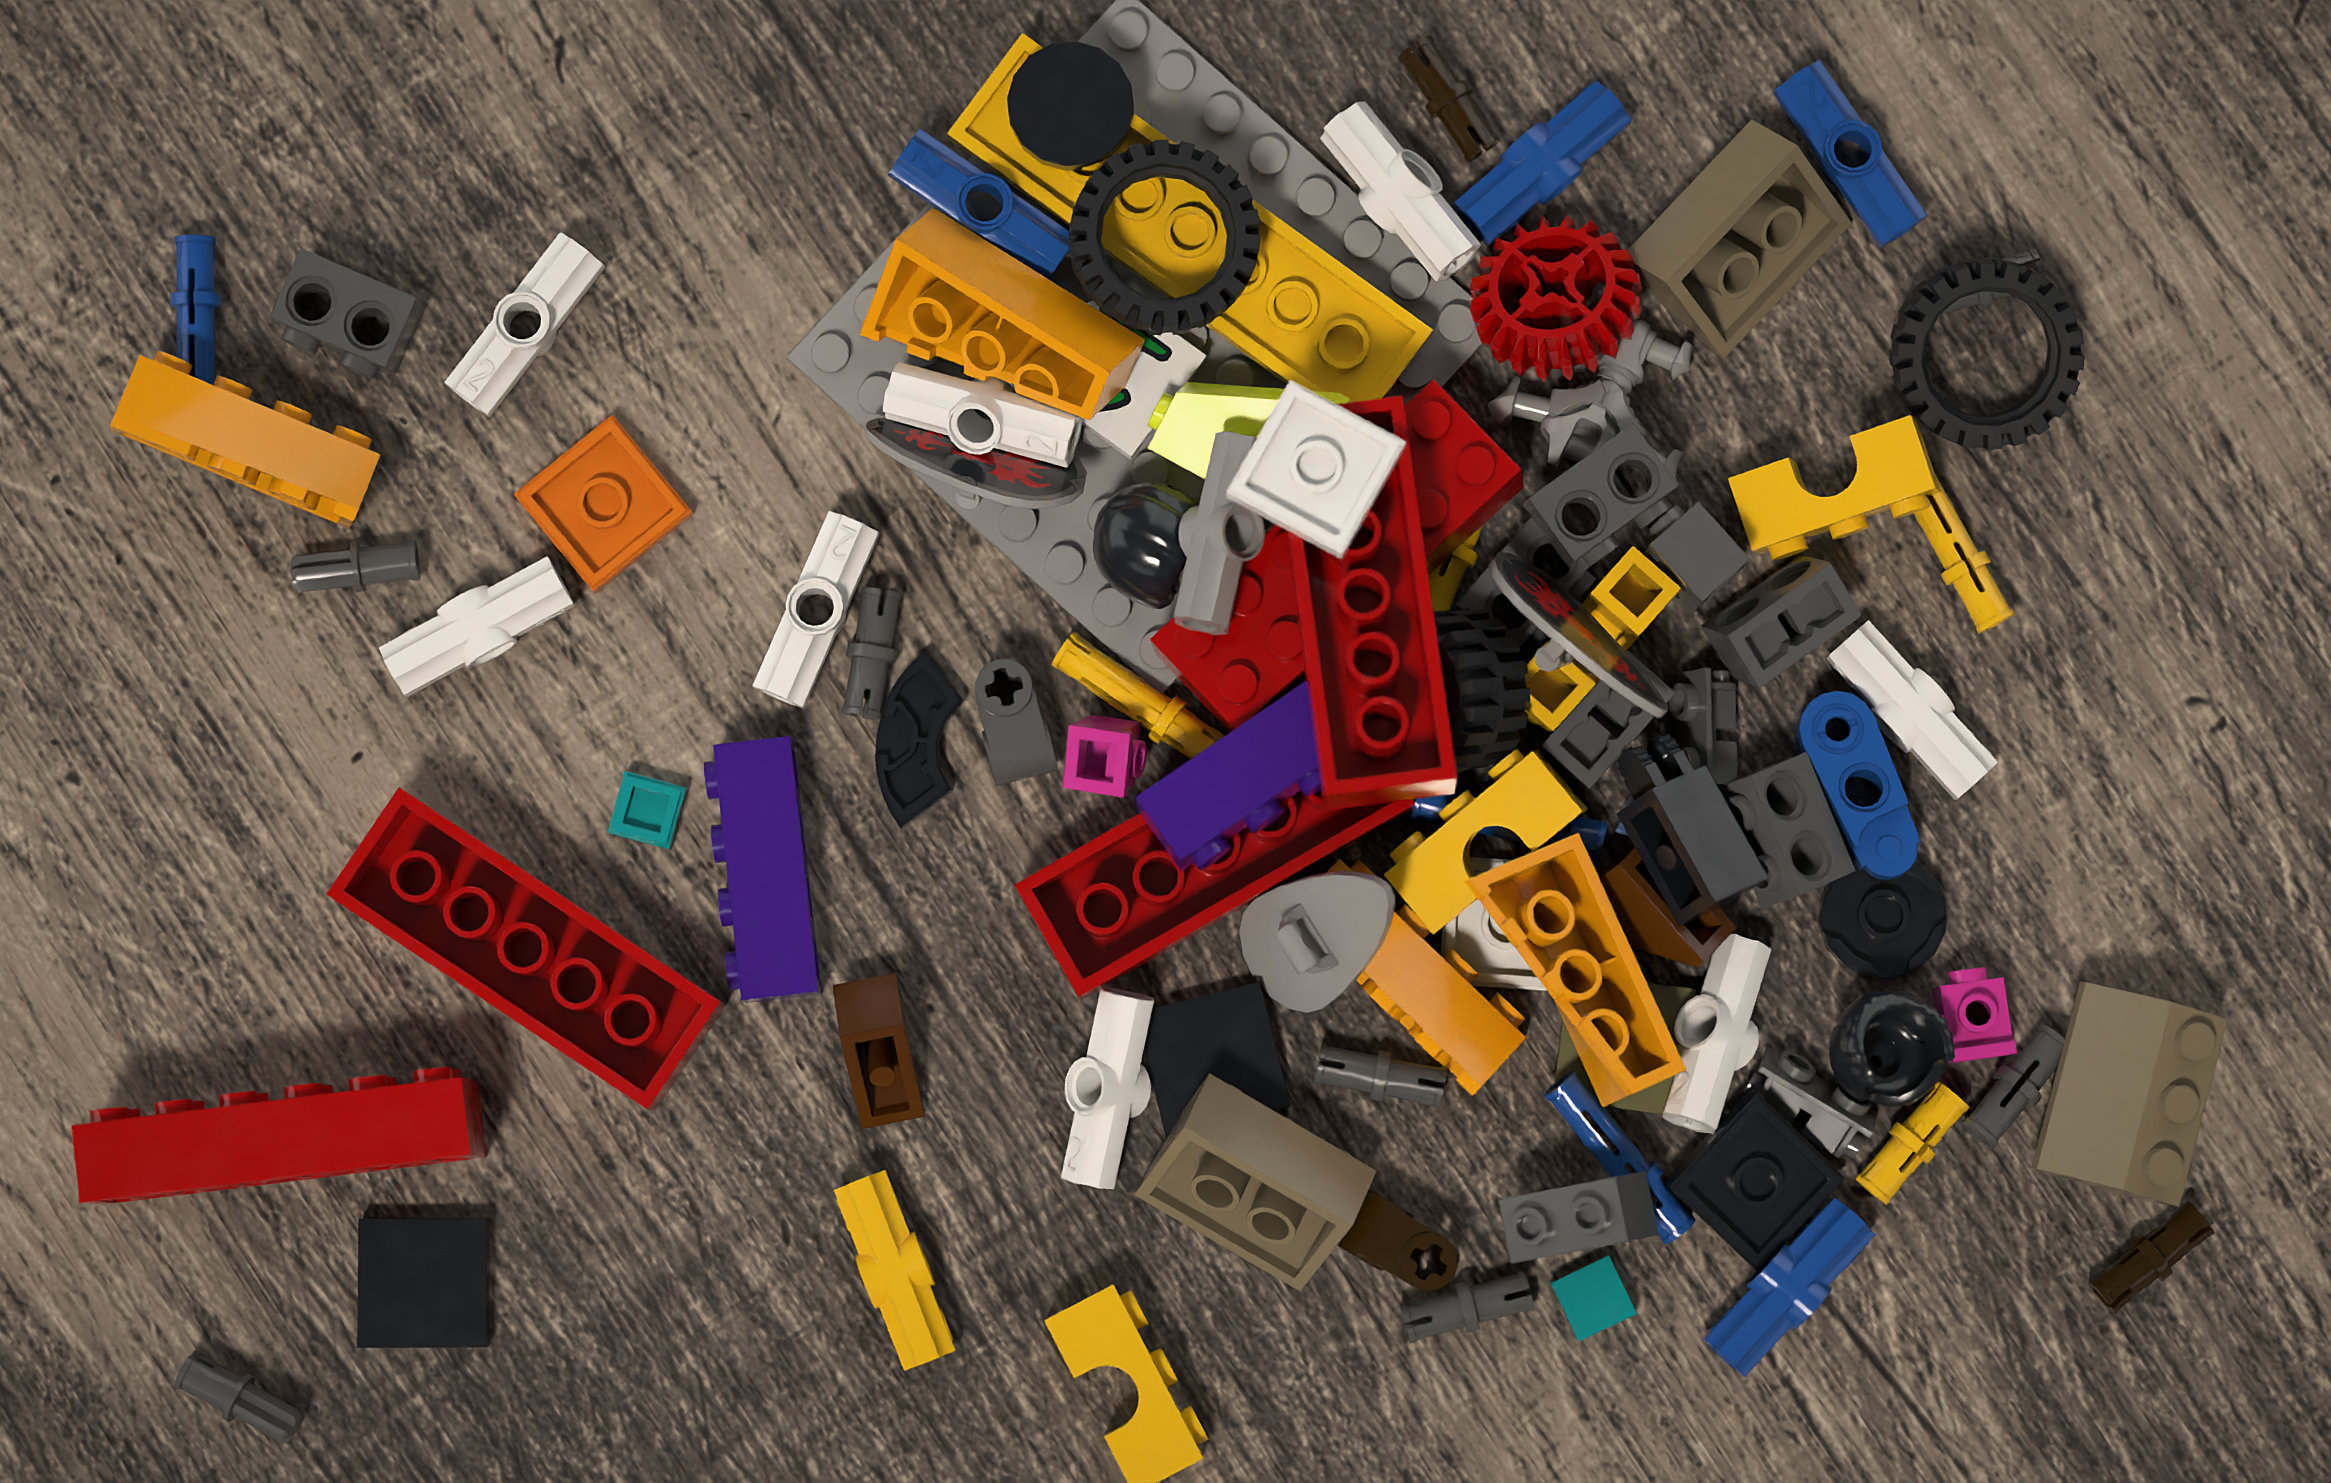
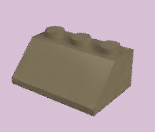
[1628,119,1852,359]
[2031,981,2228,1207]
[1134,1073,1376,1291]

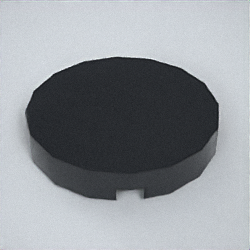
[1007,41,1134,171]
[1818,859,1947,980]

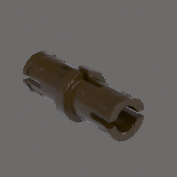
[1397,35,1500,163]
[2088,1201,2214,1314]

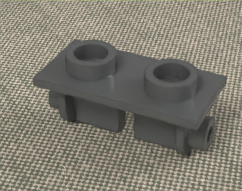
[1669,668,1737,787]
[1742,1047,1878,1159]

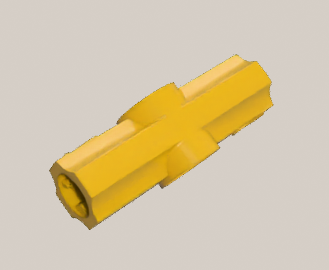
[834,1170,956,1371]

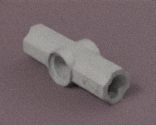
[1174,432,1265,635]

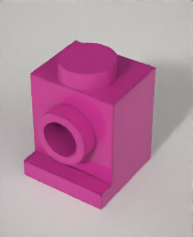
[1063,715,1147,797]
[1933,967,2017,1064]

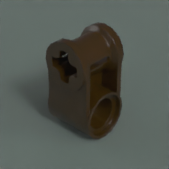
[1337,1189,1458,1291]

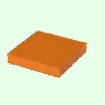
[514,415,694,594]

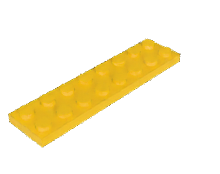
[947,33,1433,402]

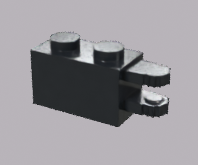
[1617,734,1768,927]

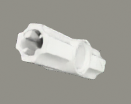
[1320,102,1481,282]
[444,232,605,418]
[882,362,1083,468]
[753,511,880,709]
[379,556,575,697]
[1826,620,1998,800]
[1662,934,1771,1134]
[1061,987,1155,1189]

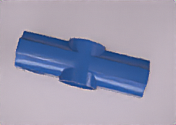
[1773,60,1927,249]
[1453,80,1632,247]
[888,129,1069,279]
[1702,1197,1875,1377]

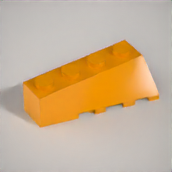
[859,208,1145,420]
[110,350,381,529]
[1465,833,1686,1107]
[1326,859,1526,1096]

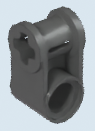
[975,658,1058,787]

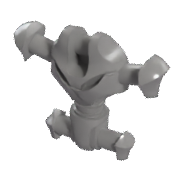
[1487,301,1693,495]

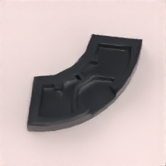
[875,650,965,830]

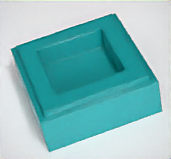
[607,771,688,851]
[1550,1255,1637,1342]

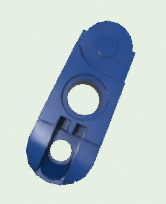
[1795,691,1921,880]

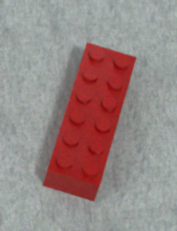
[1150,379,1524,732]
[1285,396,1457,811]
[326,787,726,1112]
[1014,790,1415,1001]
[71,1067,487,1205]

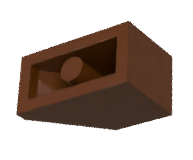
[1597,844,1737,967]
[833,973,925,1129]

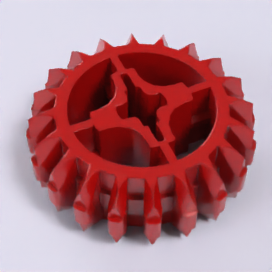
[1470,214,1642,382]

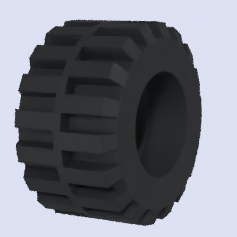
[1433,608,1530,771]

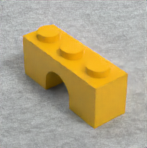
[1728,415,1941,561]
[1525,546,1681,738]
[1384,748,1588,934]
[1044,1284,1209,1483]

